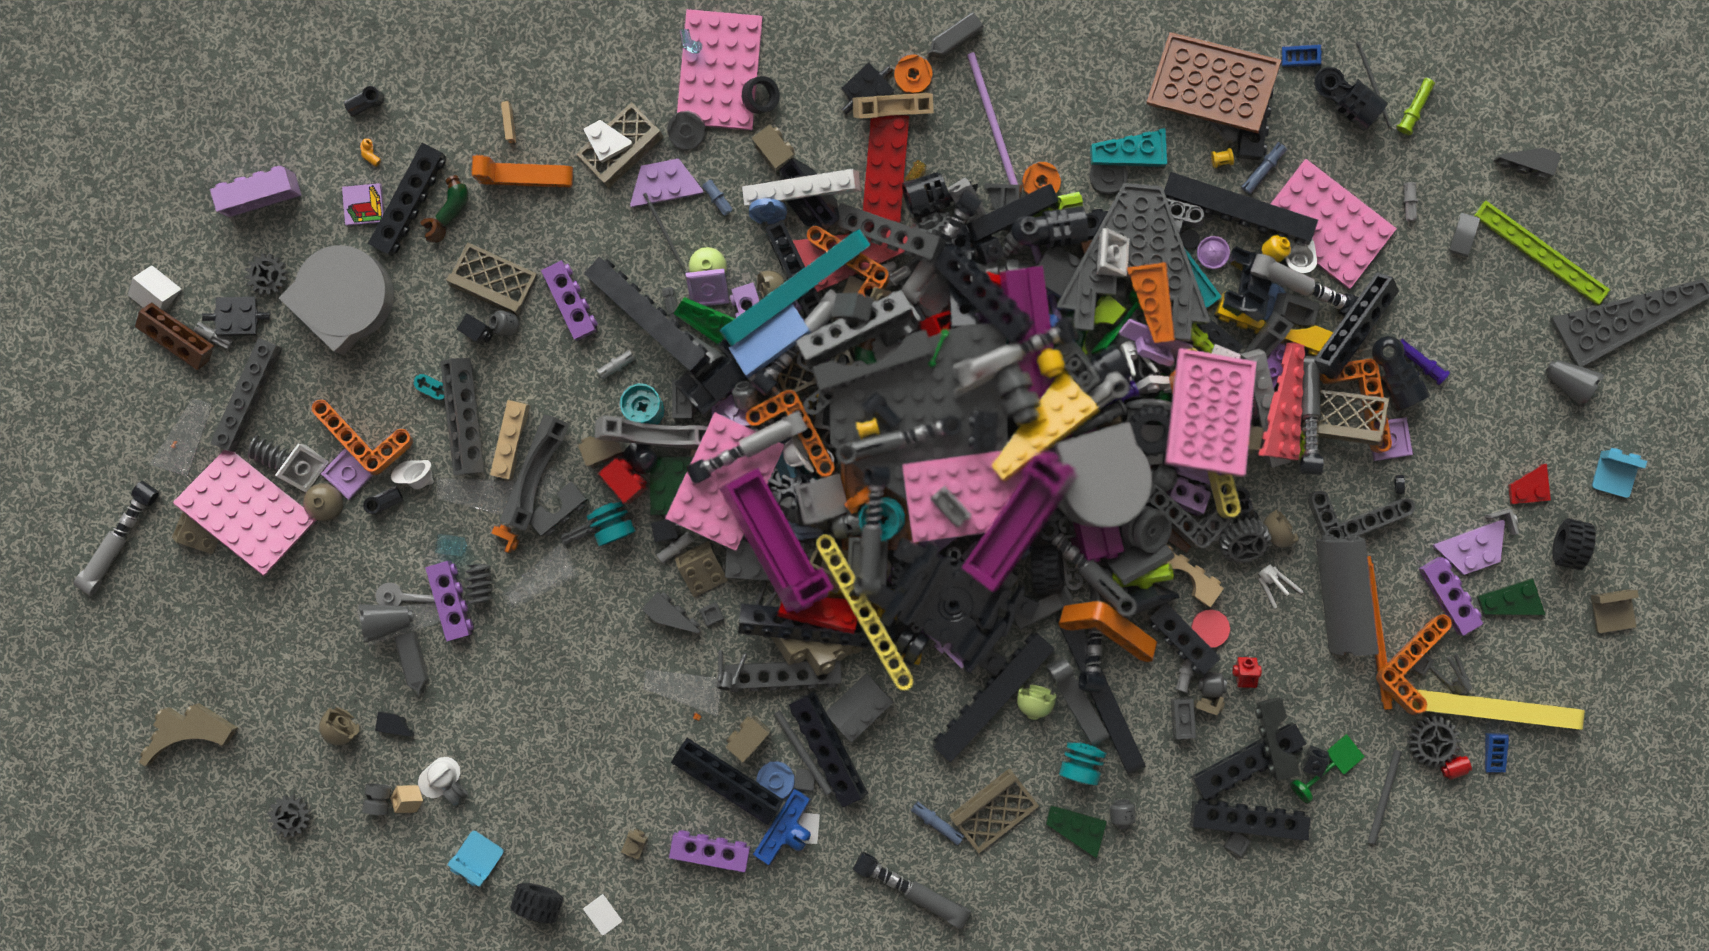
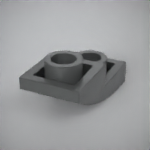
[1449,213,1480,257]

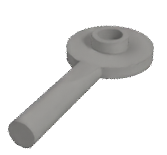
[376,583,435,606]

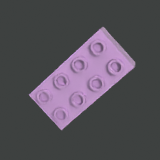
[210,166,301,217]

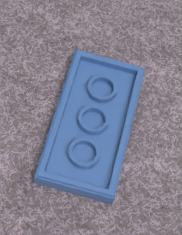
[729,303,811,378]

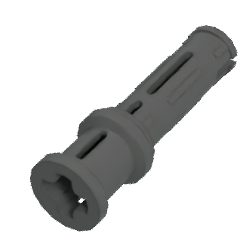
[1070,399,1127,438]

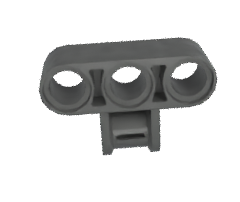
[1167,199,1204,236]

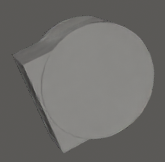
[279,245,394,355]
[1047,422,1152,527]

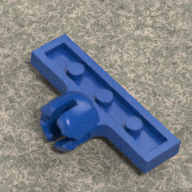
[753,789,812,865]

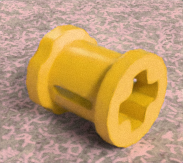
[1211,148,1234,168]
[856,418,880,439]

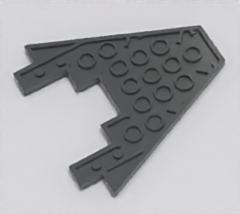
[1056,183,1210,342]

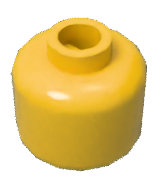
[1262,235,1291,263]
[1037,347,1065,378]

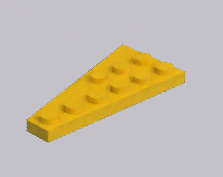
[992,369,1099,482]

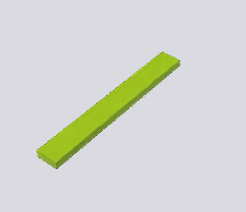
[1474,201,1610,306]

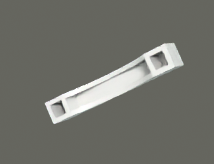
[742,169,861,207]

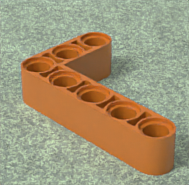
[472,155,573,187]
[807,226,890,296]
[1319,359,1392,453]
[746,390,835,477]
[312,400,413,475]
[1059,601,1157,662]
[1376,614,1452,715]

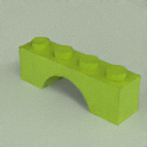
[1082,295,1127,356]

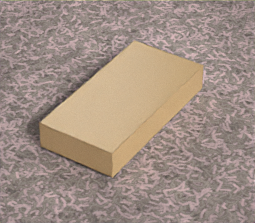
[501,101,516,143]

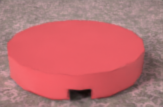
[1191,609,1230,648]

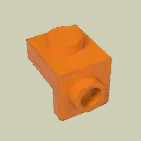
[491,524,519,553]

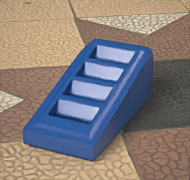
[1282,45,1322,67]
[1485,733,1509,772]

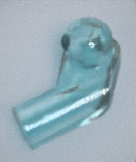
[680,29,702,54]

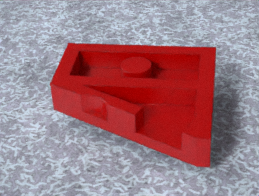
[1508,464,1551,504]

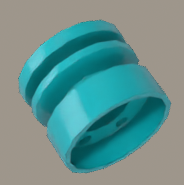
[620,383,665,425]
[859,497,905,541]
[586,501,636,547]
[1059,742,1107,785]

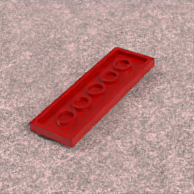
[863,115,909,228]

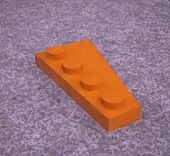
[1127,262,1175,343]

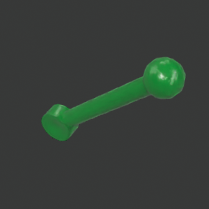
[928,329,949,368]

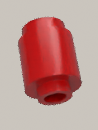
[1441,756,1472,780]

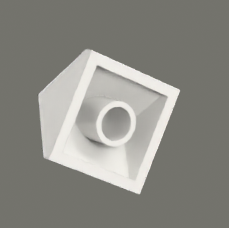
[1096,228,1129,277]
[128,266,182,311]
[276,444,329,492]

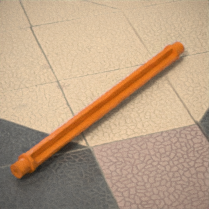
[1367,556,1393,710]

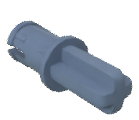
[702,180,733,216]

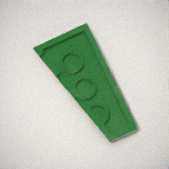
[673,297,735,344]

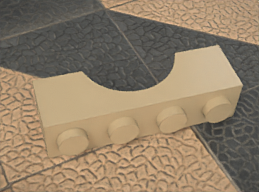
[853,93,934,118]
[490,400,530,480]
[1164,544,1224,607]

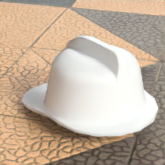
[1286,238,1317,274]
[783,434,814,473]
[391,460,434,489]
[418,757,460,798]

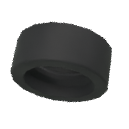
[741,76,780,114]

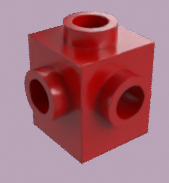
[1232,657,1262,688]

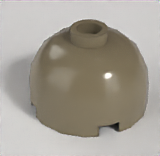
[757,271,785,301]
[303,483,343,521]
[1263,509,1299,548]
[319,707,359,746]

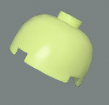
[689,247,727,274]
[1017,685,1056,720]

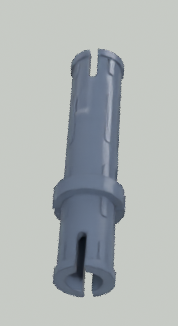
[1241,142,1287,195]
[911,801,964,845]

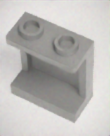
[795,474,849,524]

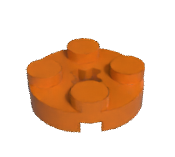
[894,55,932,94]
[1022,162,1061,194]
[844,486,870,514]

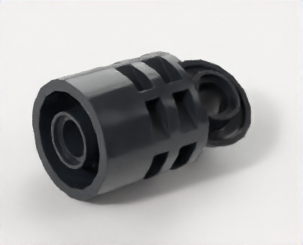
[1314,67,1388,132]
[902,172,978,218]
[1012,206,1088,248]
[1372,336,1431,412]
[1072,344,1133,394]

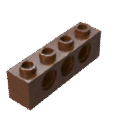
[135,302,214,370]

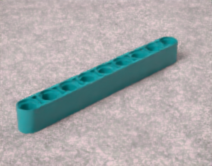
[720,229,871,346]

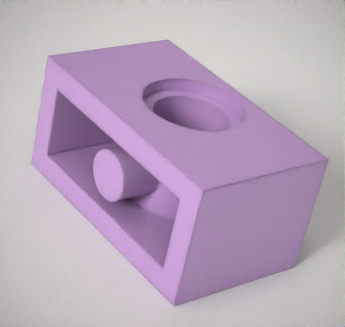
[729,283,759,317]

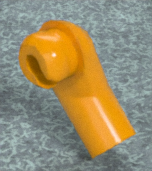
[360,138,381,167]

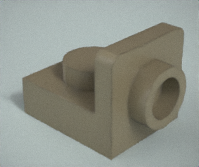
[1194,696,1225,716]
[621,829,648,860]

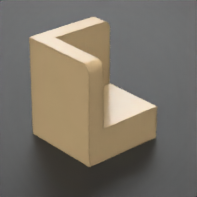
[390,785,423,813]

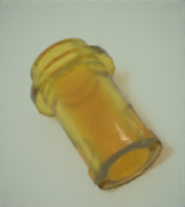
[904,160,926,181]

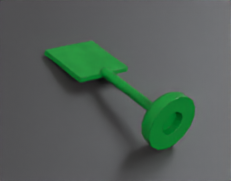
[1091,289,1143,354]
[1290,734,1365,804]

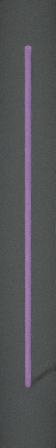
[967,52,1062,320]

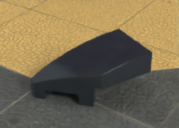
[767,467,785,505]
[375,711,414,736]

